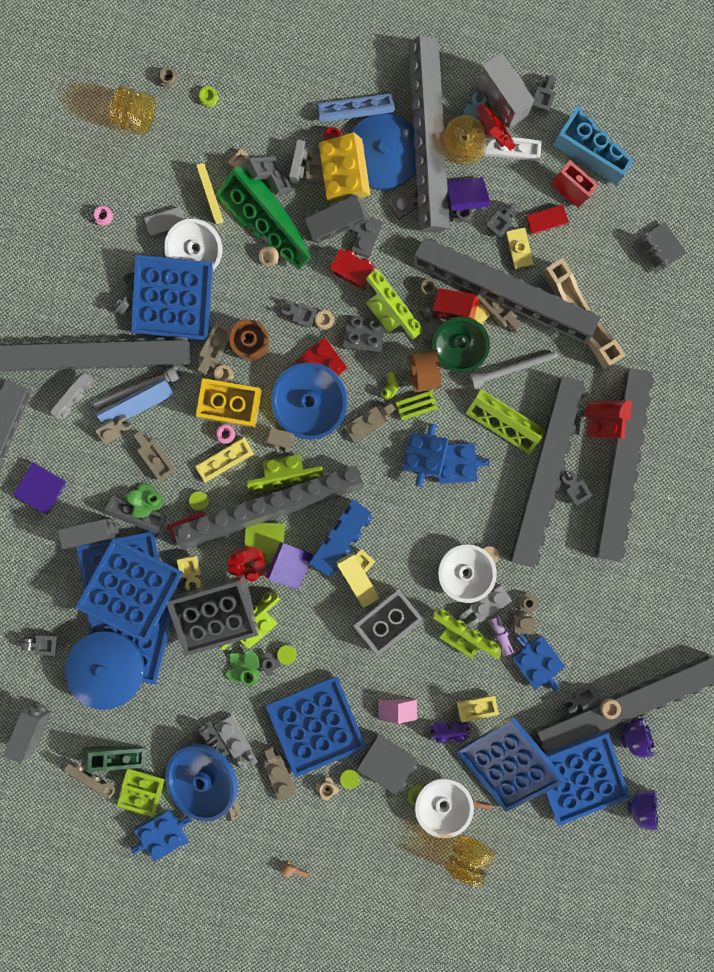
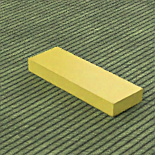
[197,163,223,224]
[195,437,254,483]
[336,552,380,608]

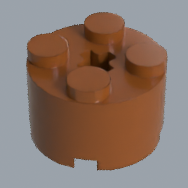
[229,319,270,361]
[407,350,441,392]

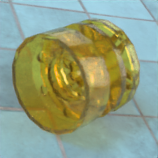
[109,85,156,136]
[444,115,487,166]
[445,835,496,887]

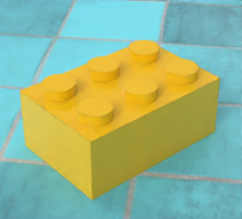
[319,133,371,203]
[196,378,262,428]

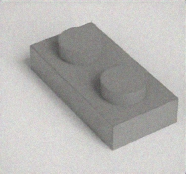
[289,140,309,184]

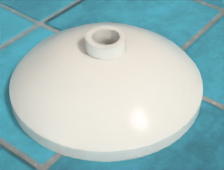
[165,219,223,271]
[438,544,497,603]
[415,778,474,838]

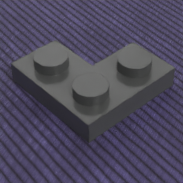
[245,156,292,196]
[349,216,383,258]

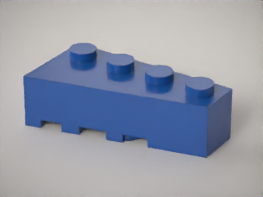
[309,499,372,577]

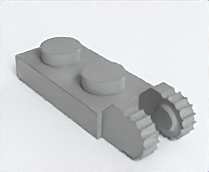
[50,373,95,419]
[458,585,512,628]
[215,715,258,771]

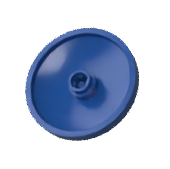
[351,113,416,191]
[271,362,348,440]
[65,631,144,710]
[165,744,238,822]

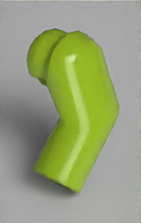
[380,372,398,400]

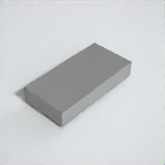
[144,207,185,238]

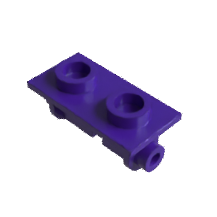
[430,721,470,743]

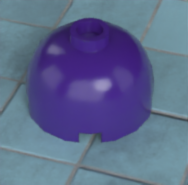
[621,717,656,758]
[628,789,658,830]

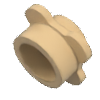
[316,777,339,801]

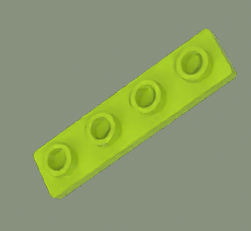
[366,269,423,339]
[247,454,324,494]
[220,589,280,650]
[432,608,501,659]

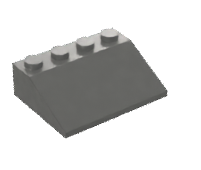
[167,575,259,656]

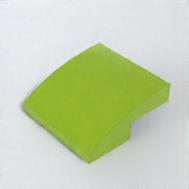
[245,523,285,564]
[117,769,165,817]

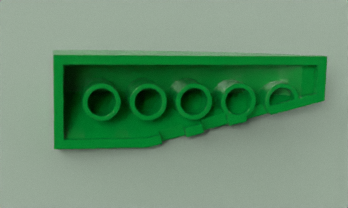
[215,164,311,270]

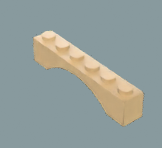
[542,258,626,369]

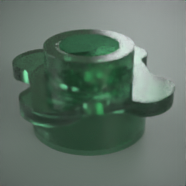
[123,272,134,293]

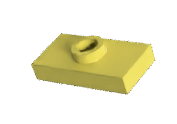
[506,228,534,270]

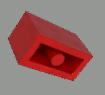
[550,160,599,208]
[330,249,374,291]
[433,288,479,320]

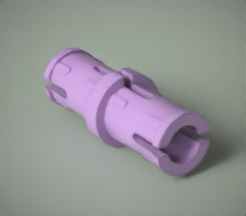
[488,616,514,656]

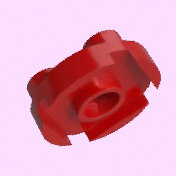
[228,546,267,582]

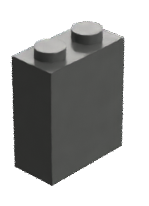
[58,519,119,549]
[3,704,52,763]
[357,733,418,795]

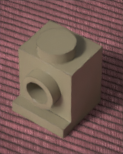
[264,428,294,454]
[511,611,535,634]

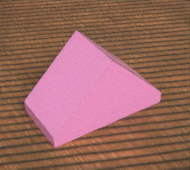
[378,699,417,724]

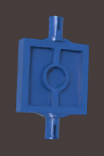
[402,423,449,487]
[438,443,489,484]
[511,633,565,691]
[131,808,192,861]

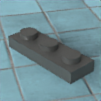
[105,495,167,534]

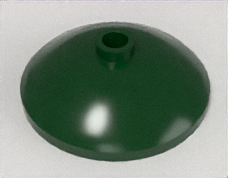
[432,316,490,372]

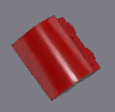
[584,400,632,439]

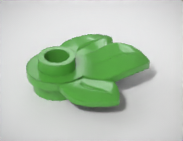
[124,483,163,518]
[226,650,259,686]

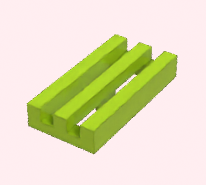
[396,391,438,421]

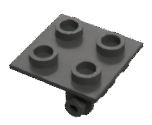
[634,222,687,274]
[343,315,384,354]
[179,720,230,758]

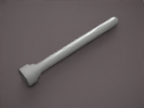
[469,351,558,389]
[92,365,180,409]

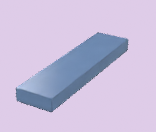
[317,93,395,122]
[96,377,174,423]

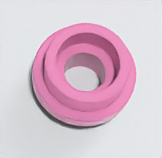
[93,206,113,226]
[216,424,235,444]

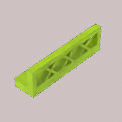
[465,389,545,454]

